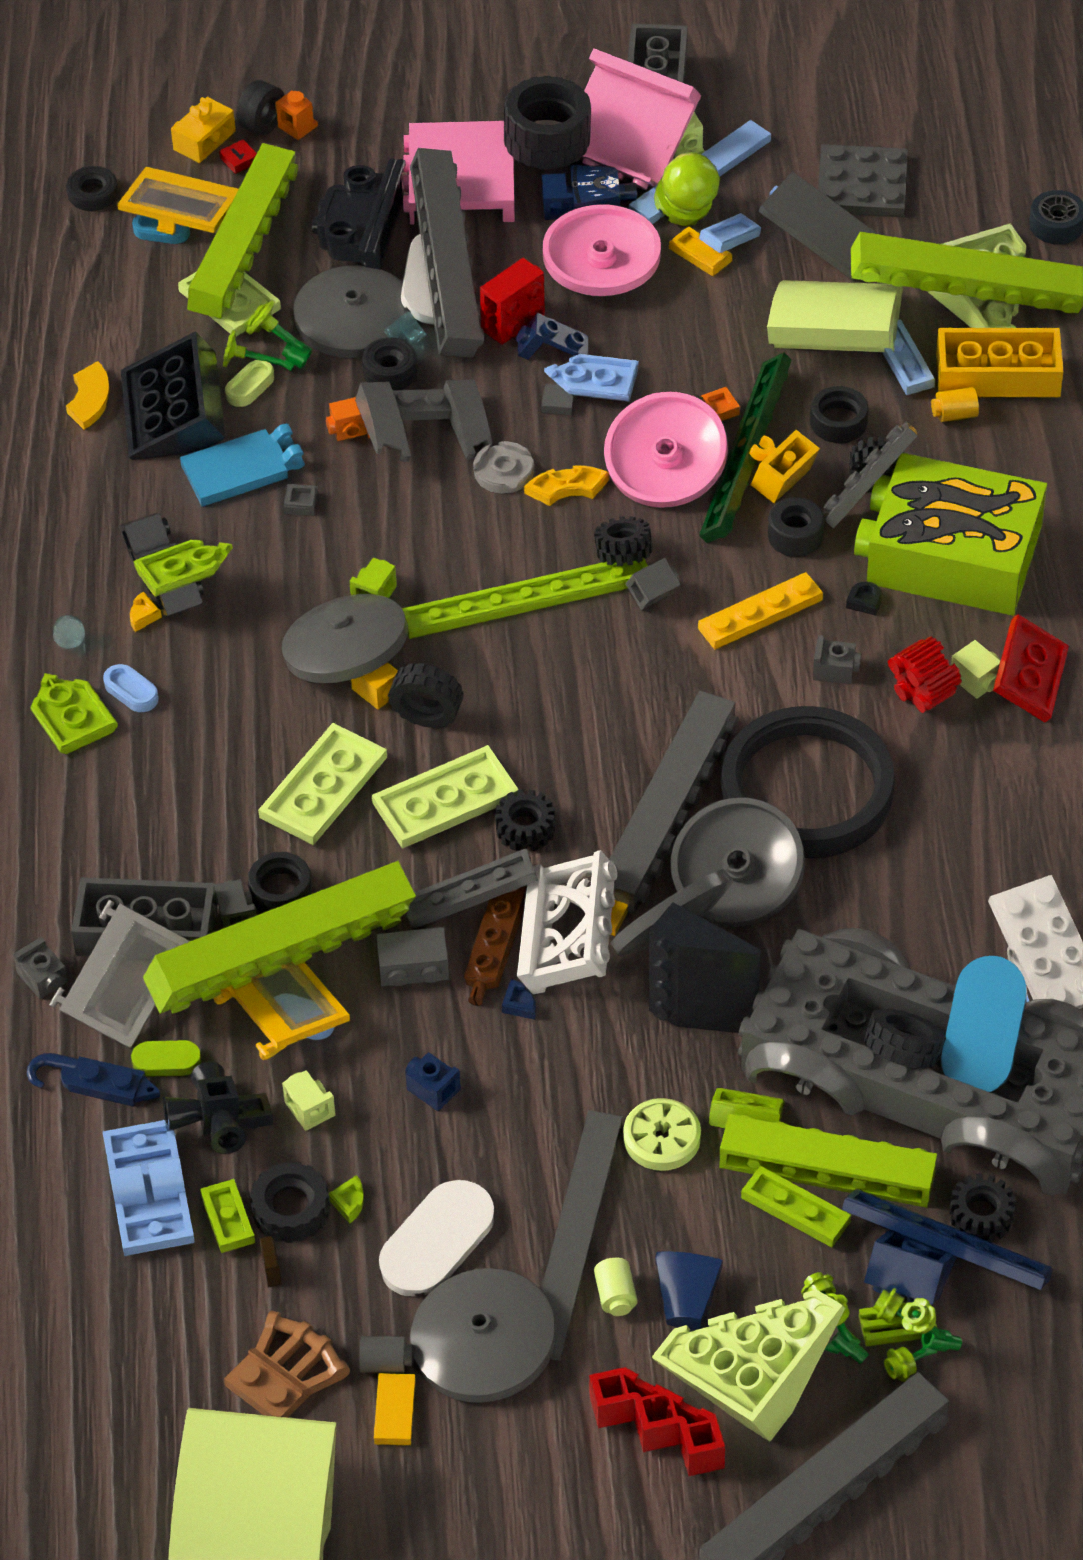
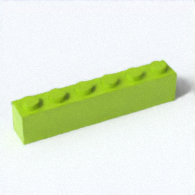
[719,1114,937,1208]

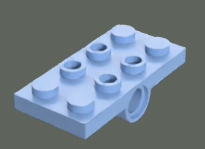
[103,1120,195,1256]

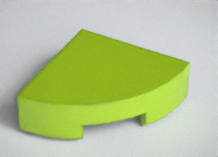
[329,1175,364,1224]

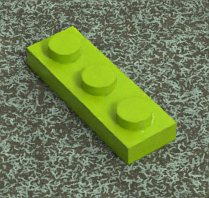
[741,1166,851,1248]

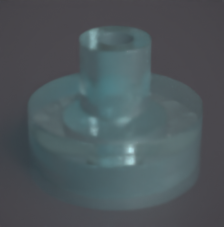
[53,615,85,649]

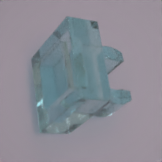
[384,311,427,346]

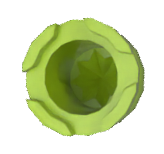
[654,153,720,226]

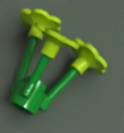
[223,299,313,371]

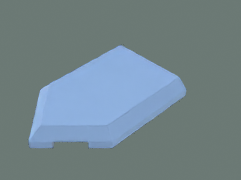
[544,354,639,402]

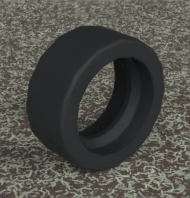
[810,386,869,443]
[248,852,312,913]

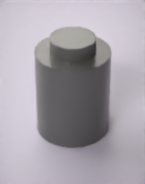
[360,1336,413,1373]

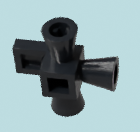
[163,1062,273,1154]

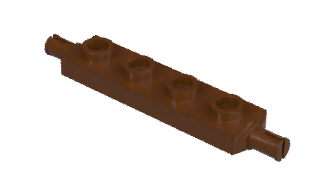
[464,885,527,1006]

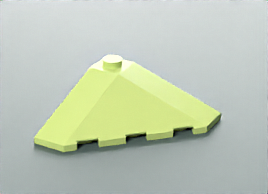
[927,223,1027,328]
[652,1289,845,1442]

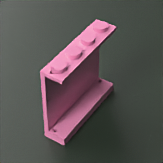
[581,48,701,190]

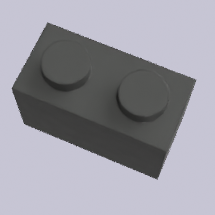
[376,927,449,987]

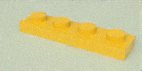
[698,572,823,650]

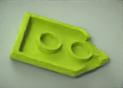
[133,540,233,597]
[31,673,118,754]

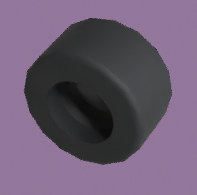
[768,497,825,557]

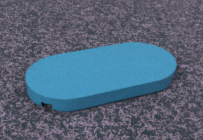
[941,956,1027,1093]

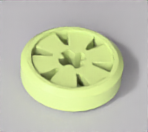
[624,1098,701,1171]

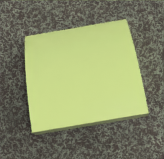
[767,280,903,352]
[168,1408,337,1560]

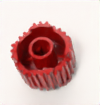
[888,636,962,713]

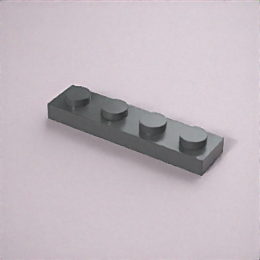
[823,421,918,528]
[406,849,538,929]

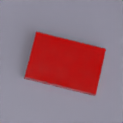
[993,614,1069,722]

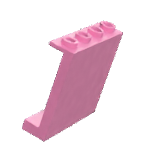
[403,121,515,224]

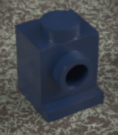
[542,173,574,220]
[405,1052,461,1111]

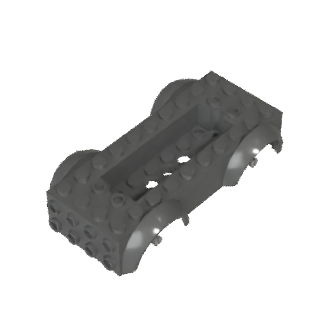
[738,928,1083,1196]

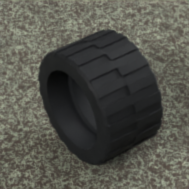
[504,76,591,169]

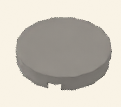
[473,441,535,494]

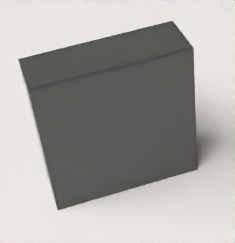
[541,384,575,415]
[283,484,319,516]

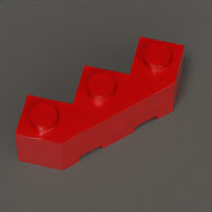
[589,1367,725,1476]

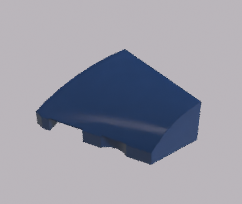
[655,1251,723,1331]

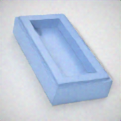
[699,213,761,253]

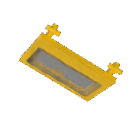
[118,167,239,235]
[214,962,350,1060]

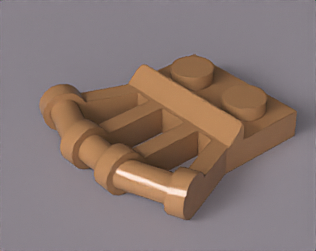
[224,1310,350,1418]

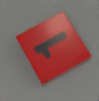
[219,139,257,174]

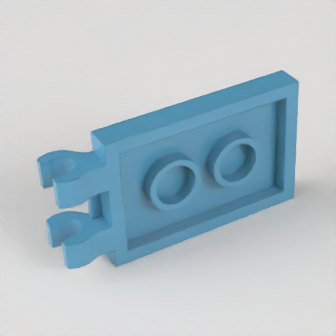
[180,424,305,507]

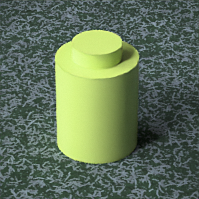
[594,1258,637,1316]

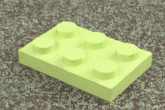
[178,272,281,337]

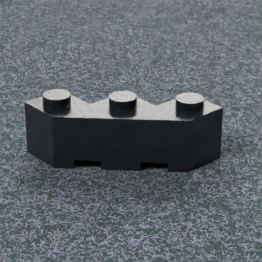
[119,513,204,616]

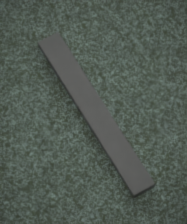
[541,1110,623,1361]

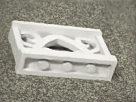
[517,850,617,995]

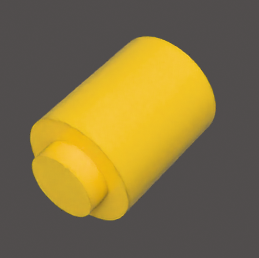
[931,387,979,422]

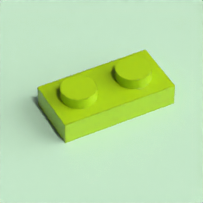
[200,1179,255,1253]

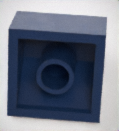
[864,1229,957,1305]

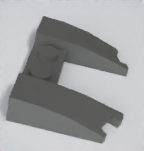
[355,379,492,462]

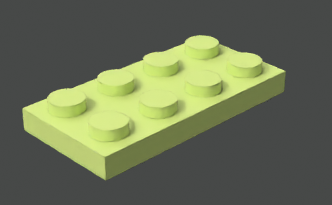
[258,723,387,845]
[372,745,519,849]

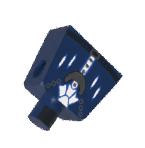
[570,165,637,210]

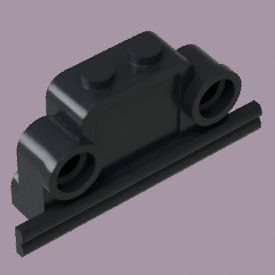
[312,158,406,270]

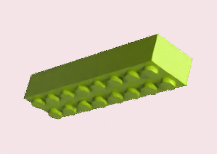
[143,861,416,1014]

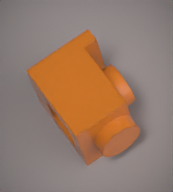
[276,90,318,140]
[326,397,370,441]

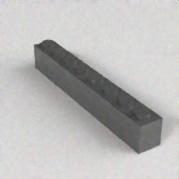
[410,148,484,358]
[609,690,739,914]
[699,1372,949,1560]

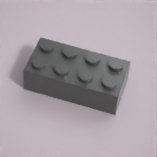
[628,24,688,84]
[71,877,218,959]

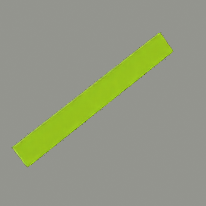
[402,558,648,639]

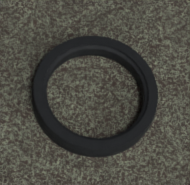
[721,706,895,858]

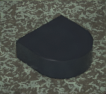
[846,582,882,616]

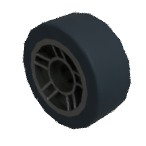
[1029,190,1083,244]

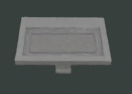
[49,900,190,1049]

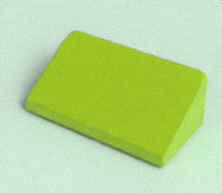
[709,1088,785,1128]

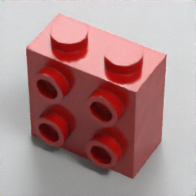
[480,258,545,345]

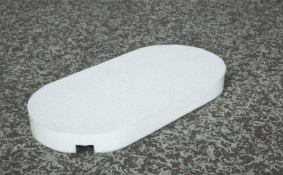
[401,234,434,325]
[379,1180,494,1296]

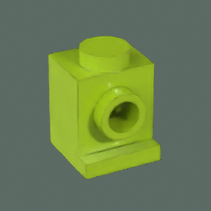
[350,557,397,598]

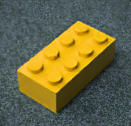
[936,328,1063,397]

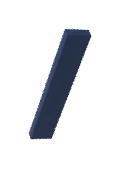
[842,1189,1053,1290]

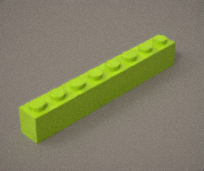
[187,143,298,319]
[851,232,1083,313]

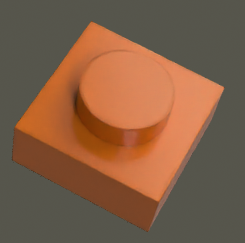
[701,387,740,421]

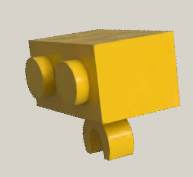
[171,97,236,163]
[749,430,820,504]

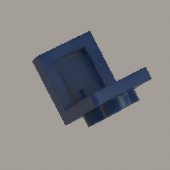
[516,313,588,360]

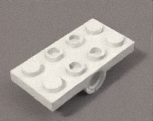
[988,875,1083,1009]

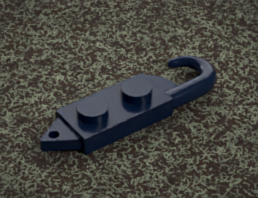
[26,1053,161,1107]

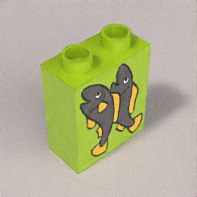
[854,453,1047,616]

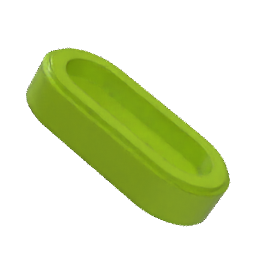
[131,1040,201,1077]

